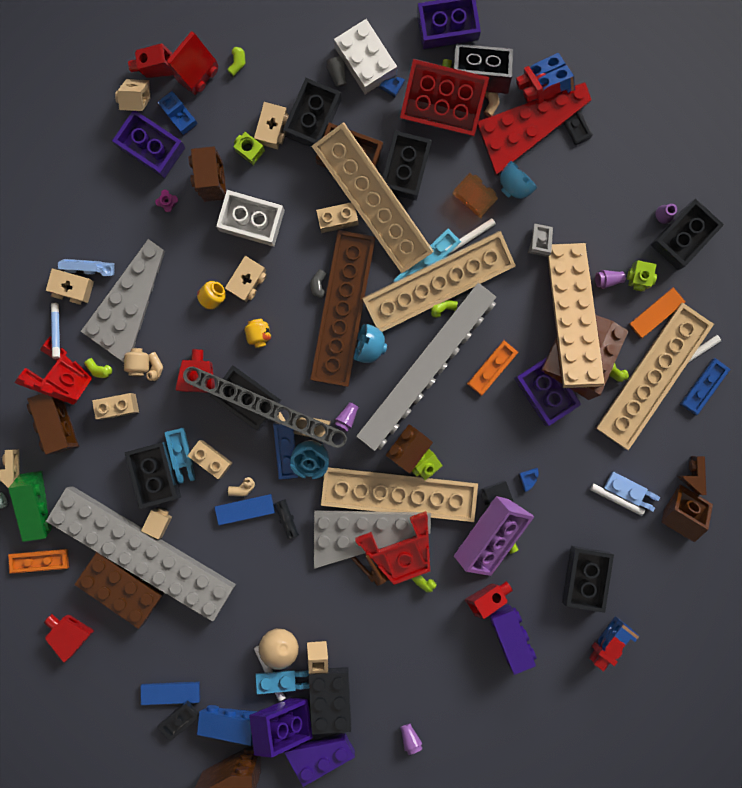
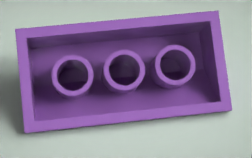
[454,496,534,576]

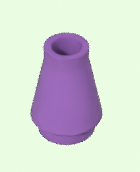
[656,204,677,224]
[595,270,626,289]
[334,402,359,432]
[400,723,423,755]

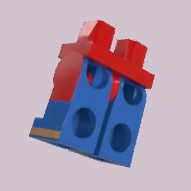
[516,53,575,104]
[589,616,639,671]

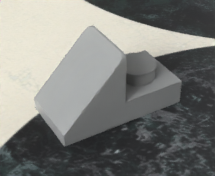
[528,223,553,257]

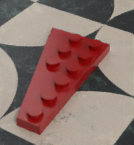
[477,82,592,176]

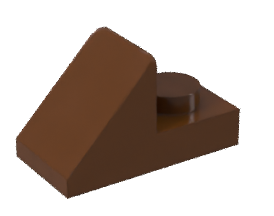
[677,456,706,495]

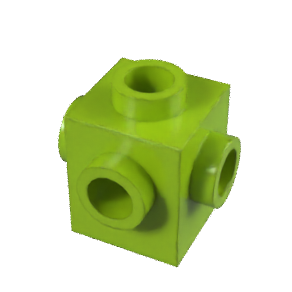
[627,260,657,291]
[412,449,443,480]

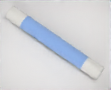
[51,303,60,359]

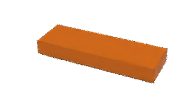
[628,287,686,339]
[467,340,518,396]
[8,549,69,574]

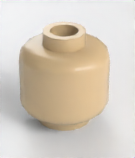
[124,348,149,376]

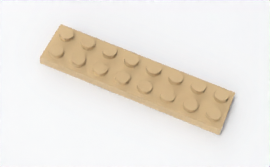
[312,122,433,273]
[362,231,516,332]
[547,243,605,388]
[595,303,714,450]
[321,467,478,522]

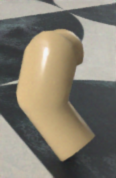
[228,477,255,497]

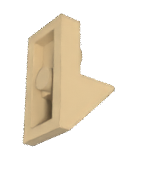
[0,449,20,488]

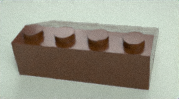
[541,315,628,400]
[195,747,261,788]

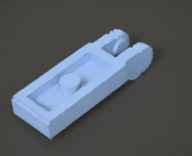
[604,471,660,512]

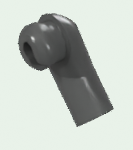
[310,269,327,298]

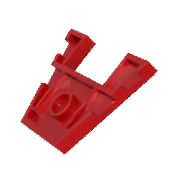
[14,336,92,405]
[355,511,430,585]

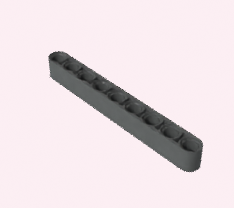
[183,367,347,448]

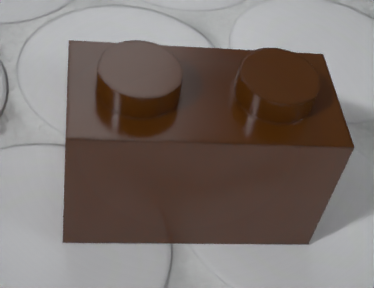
[386,424,433,473]
[661,484,713,542]

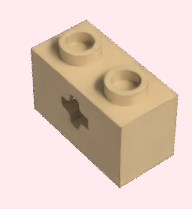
[115,79,151,111]
[254,102,289,149]
[316,202,358,233]
[225,256,267,303]
[46,268,94,305]
[92,393,139,420]
[188,440,233,479]

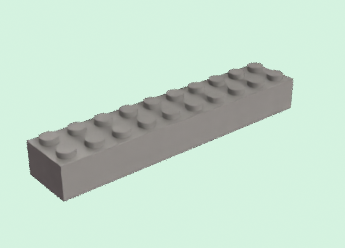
[357,283,496,451]
[46,486,236,622]

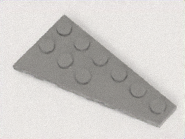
[81,239,165,362]
[314,511,431,569]

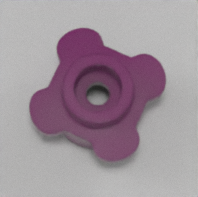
[155,190,178,212]

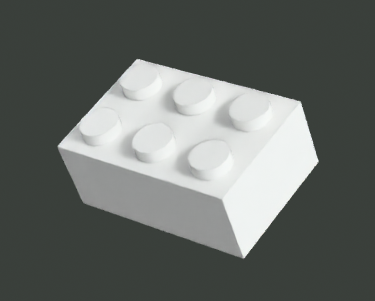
[334,19,397,94]
[216,190,285,247]

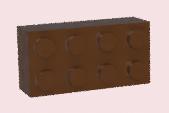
[74,552,165,629]

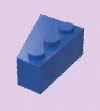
[197,705,258,746]

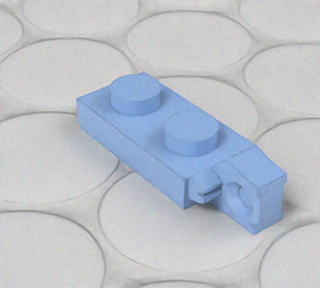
[58,259,114,276]

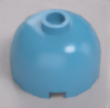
[500,161,537,199]
[353,324,387,363]
[290,440,329,479]

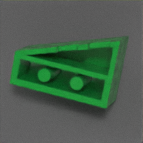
[8,471,52,542]

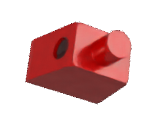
[128,43,174,78]
[176,349,215,393]
[465,581,513,619]
[44,614,94,663]

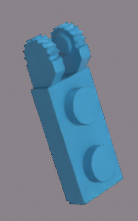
[165,428,195,484]
[255,670,309,694]

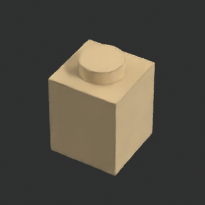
[141,507,172,539]
[307,641,328,674]

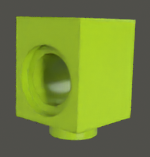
[233,132,265,166]

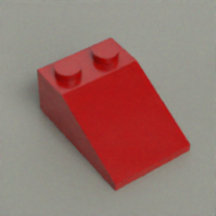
[167,31,219,95]

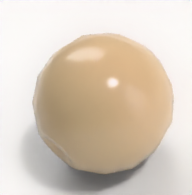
[258,628,299,670]

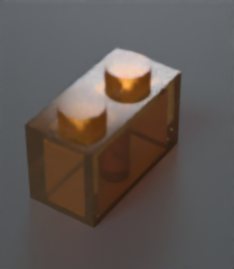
[453,173,498,219]

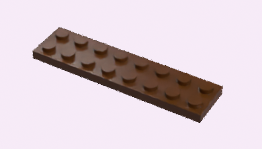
[311,230,375,387]

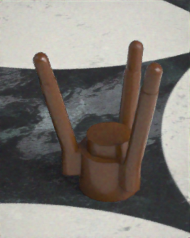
[351,555,389,586]

